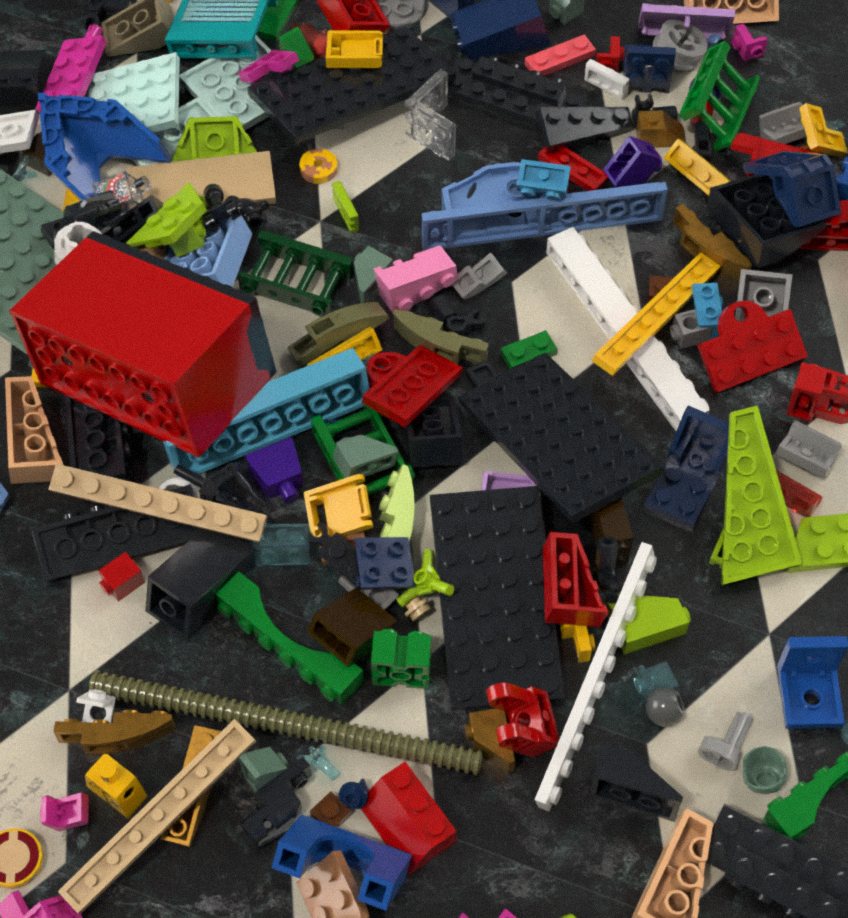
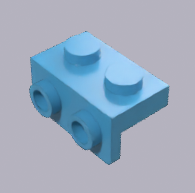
[516,159,571,200]
[692,283,723,340]

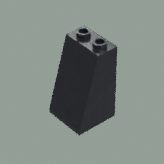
[145,529,255,641]

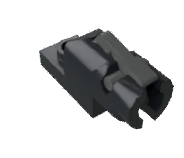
[41,190,121,249]
[240,757,312,847]

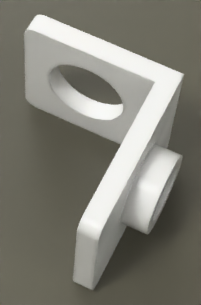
[76,689,116,723]

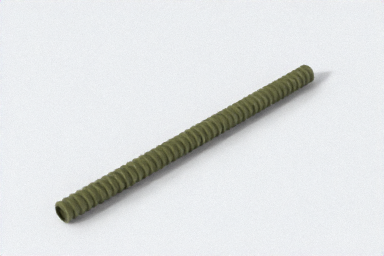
[89,670,483,776]

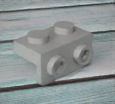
[759,102,807,144]
[775,421,842,478]

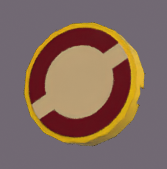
[0,828,44,889]

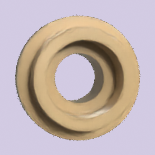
[405,597,431,622]

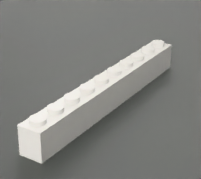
[546,227,709,431]

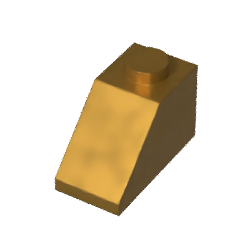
[636,110,686,148]
[465,708,515,772]

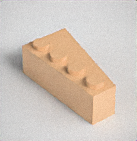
[5,376,63,484]
[631,808,713,918]

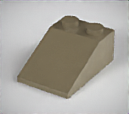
[101,0,174,57]

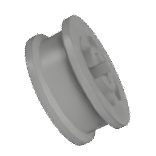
[653,19,708,71]

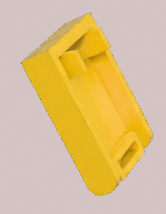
[326,31,383,68]
[304,474,373,537]

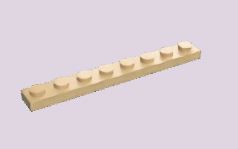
[48,464,267,543]
[58,719,256,914]

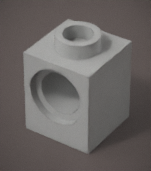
[670,309,712,349]

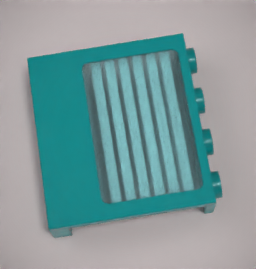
[165,0,278,59]

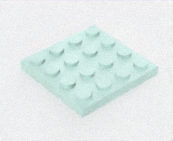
[179,35,281,131]
[89,52,180,132]

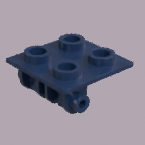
[354,537,416,589]

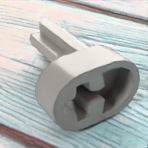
[698,712,753,770]

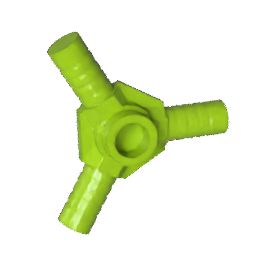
[396,549,454,607]

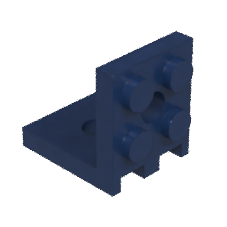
[623,44,676,94]

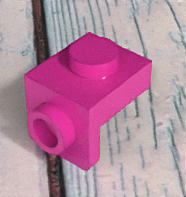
[731,23,768,61]
[40,792,89,832]

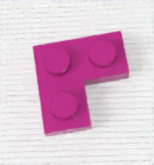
[238,49,299,84]

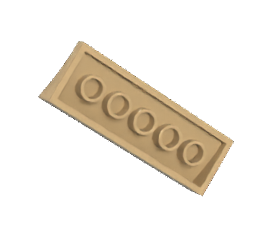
[126,151,276,210]

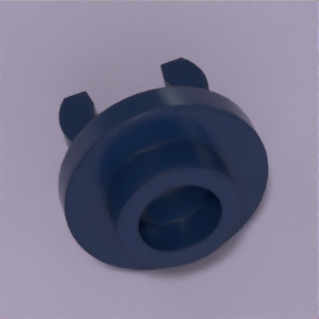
[339,778,369,809]

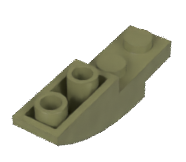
[287,302,389,367]
[393,309,489,365]

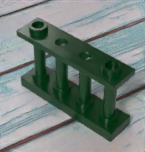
[237,230,354,316]

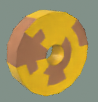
[299,148,338,184]

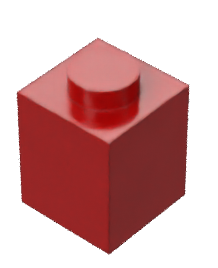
[98,552,145,602]

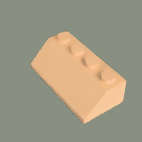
[684,0,779,24]

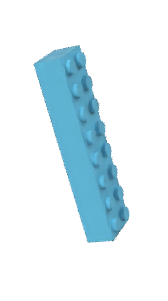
[163,348,369,477]

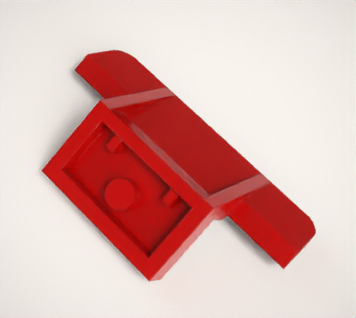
[731,133,820,177]

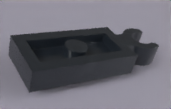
[307,522,360,589]

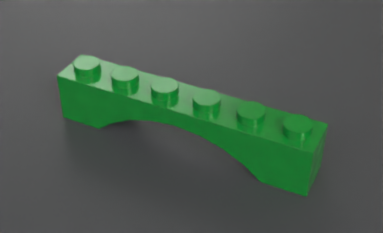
[216,571,364,705]
[763,752,848,840]

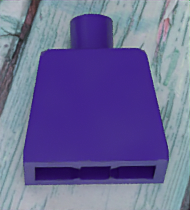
[603,136,662,187]
[245,437,303,504]

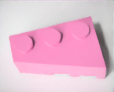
[373,245,458,313]

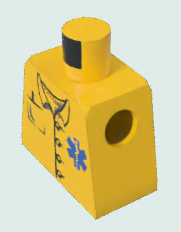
[85,754,148,819]

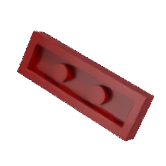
[538,145,609,191]

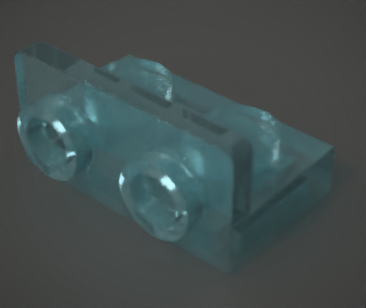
[254,523,310,566]

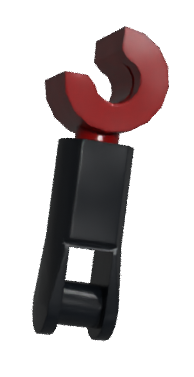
[690,102,713,161]

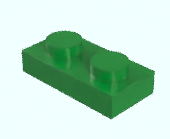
[500,330,558,369]

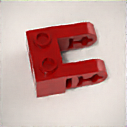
[786,362,848,424]
[486,683,560,757]

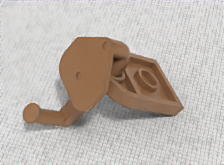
[296,850,369,918]

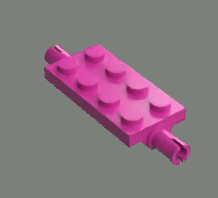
[35,25,107,114]

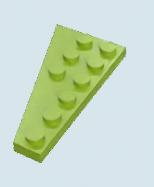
[721,405,802,585]

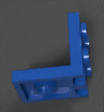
[777,636,848,729]

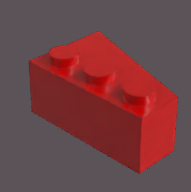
[798,200,848,251]
[543,532,608,627]

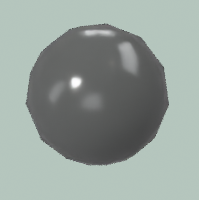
[645,687,684,727]

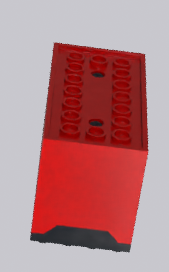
[9,231,277,458]

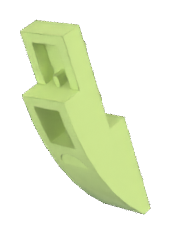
[379,464,415,541]

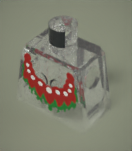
[92,172,151,225]

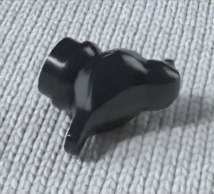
[225,195,268,230]

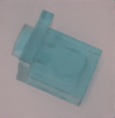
[633,661,679,699]

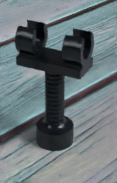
[202,184,241,232]

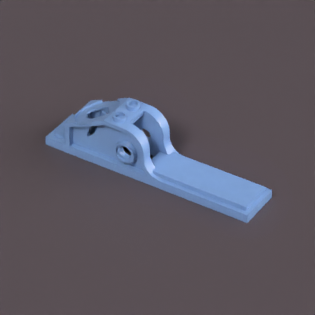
[422,162,668,251]

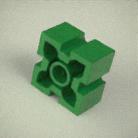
[371,629,431,689]

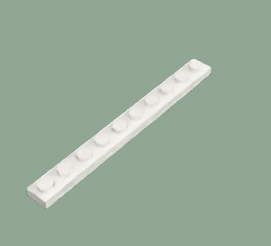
[535,542,657,812]

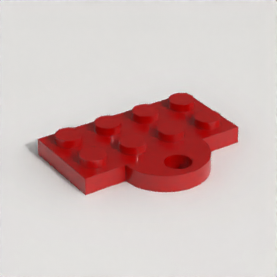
[697,300,808,393]
[362,344,463,427]

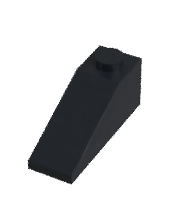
[100,194,164,243]

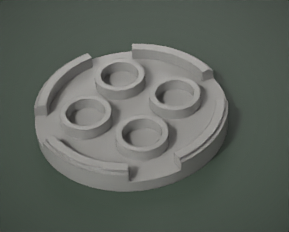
[376,0,426,32]

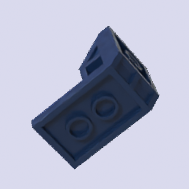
[743,151,841,227]
[644,405,729,529]

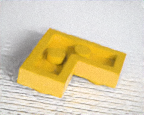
[799,103,848,158]

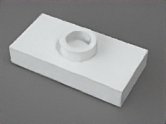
[584,59,630,100]

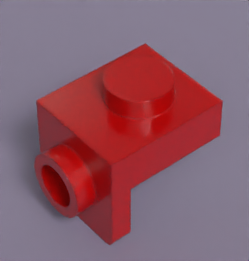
[596,36,624,73]

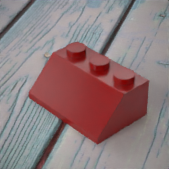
[316,0,390,32]
[360,761,457,876]

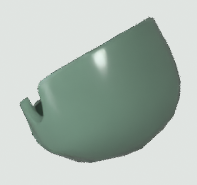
[742,746,787,794]

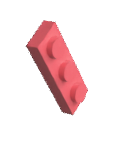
[524,34,596,76]

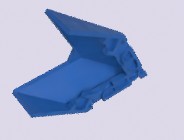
[38,93,173,225]

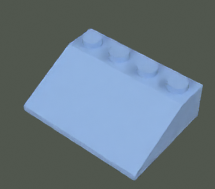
[164,216,252,287]

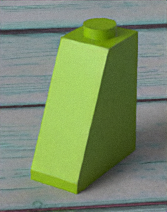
[603,594,691,654]

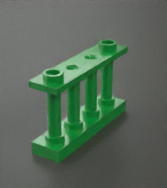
[679,41,760,152]
[311,404,415,495]

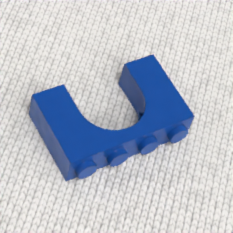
[272,814,412,911]

